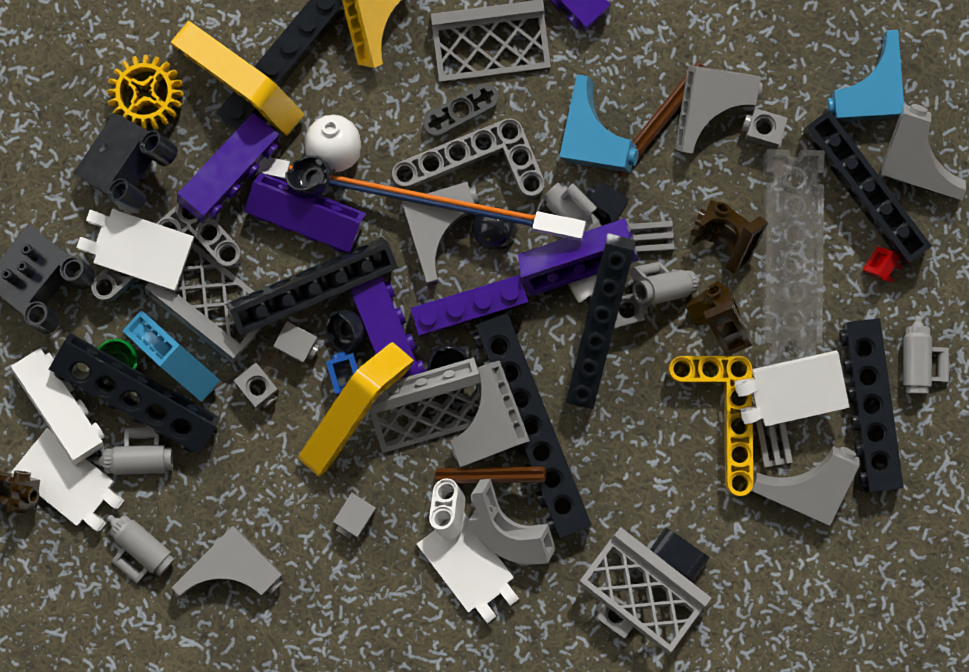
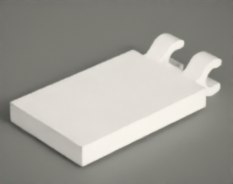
[76,209,195,291]
[734,350,850,426]
[11,428,125,532]
[417,513,519,623]

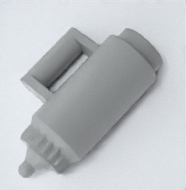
[543,182,602,232]
[630,262,700,306]
[903,316,949,394]
[94,427,173,475]
[107,515,175,584]

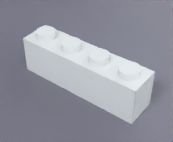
[11,348,105,466]

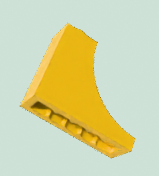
[342,0,401,68]

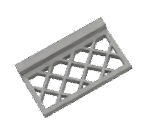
[430,0,551,82]
[145,242,262,364]
[369,358,482,453]
[578,527,711,654]

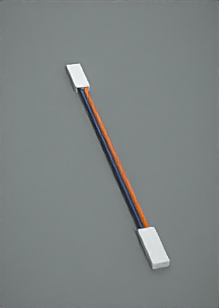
[255,157,586,241]

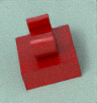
[862,246,902,283]

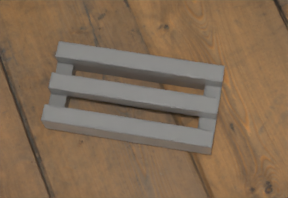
[628,221,675,252]
[755,419,793,468]

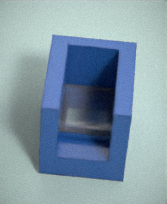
[326,352,358,397]

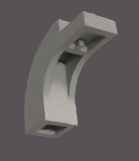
[469,479,556,565]

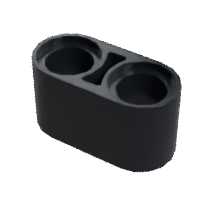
[650,527,710,581]

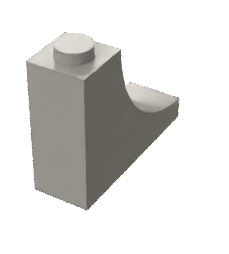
[674,65,762,153]
[881,104,966,200]
[402,182,479,285]
[450,361,530,467]
[751,446,859,526]
[172,526,283,596]

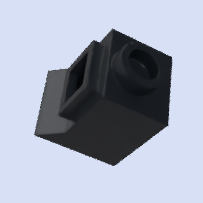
[585,181,629,223]

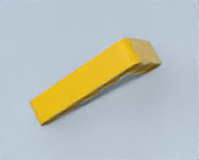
[170,21,305,136]
[297,342,415,477]
[667,356,753,497]

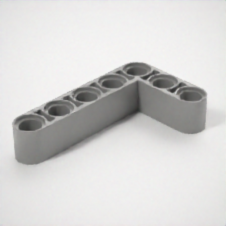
[392,118,544,199]
[91,204,242,302]

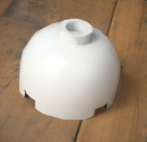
[305,114,361,172]

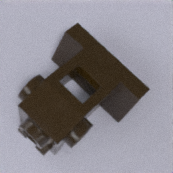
[690,200,768,274]
[685,281,752,357]
[0,470,40,513]

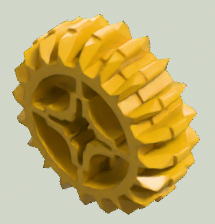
[107,55,184,130]

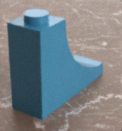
[827,30,904,122]
[559,74,639,173]
[123,310,220,402]

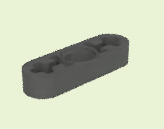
[423,84,499,137]

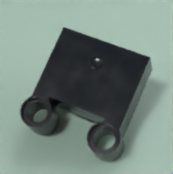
[74,113,178,214]
[0,224,95,334]

